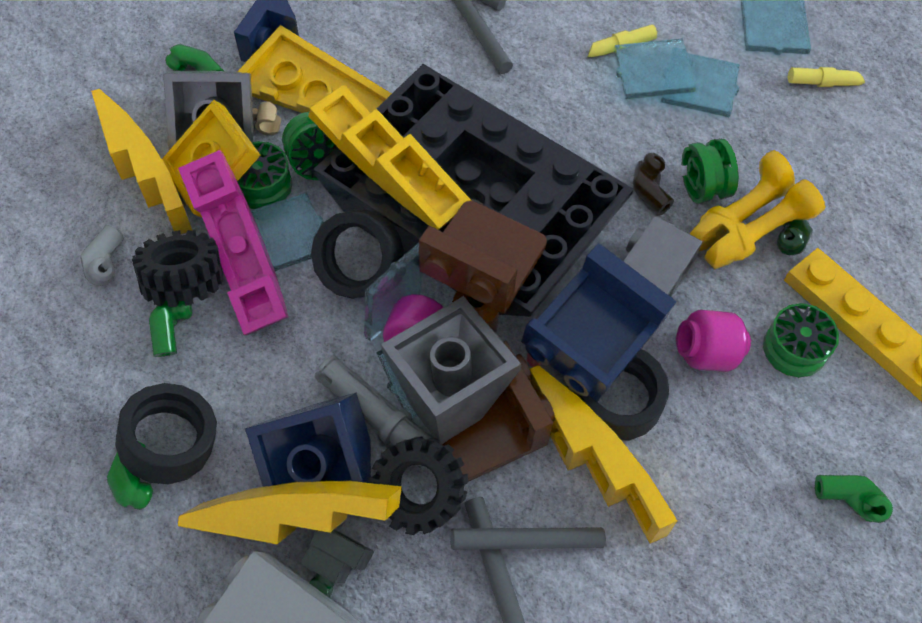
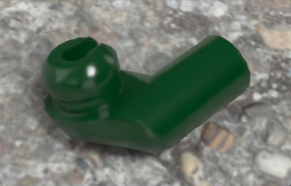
[777,220,813,256]

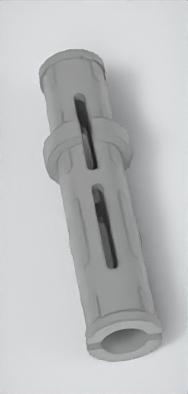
[315,355,442,470]

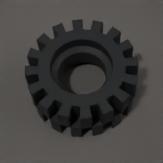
[132,230,223,307]
[369,436,468,535]

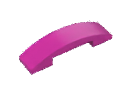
[178,150,288,335]

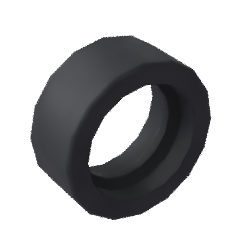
[311,210,404,299]
[574,349,669,441]
[115,383,217,485]

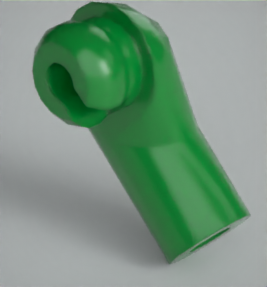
[165,44,224,71]
[149,301,193,357]
[107,441,153,510]
[815,475,893,523]

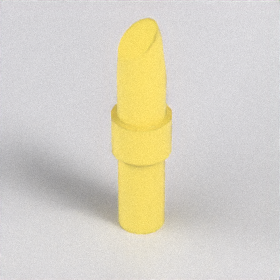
[587,24,657,57]
[788,67,865,87]

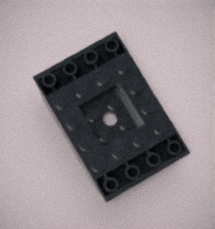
[313,64,634,317]

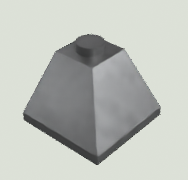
[163,71,254,150]
[381,296,521,445]

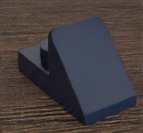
[234,0,299,62]

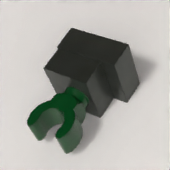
[300,529,374,599]

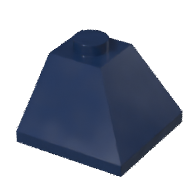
[245,393,371,487]

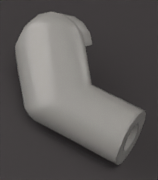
[80,225,124,286]

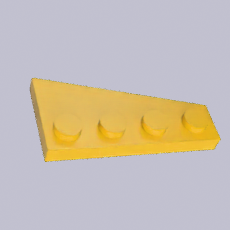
[237,25,392,113]

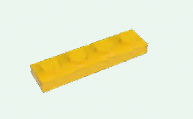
[784,248,922,402]

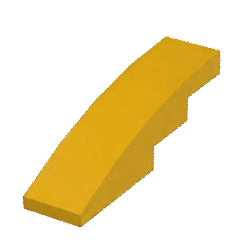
[308,84,472,230]
[91,89,193,234]
[530,365,678,544]
[178,481,402,544]

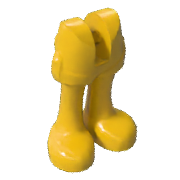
[689,150,826,270]

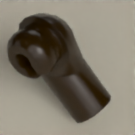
[633,153,674,215]

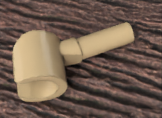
[253,102,281,135]

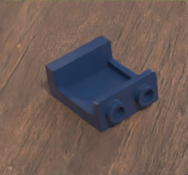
[521,243,677,402]

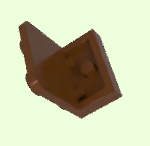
[419,201,547,314]
[442,341,555,482]

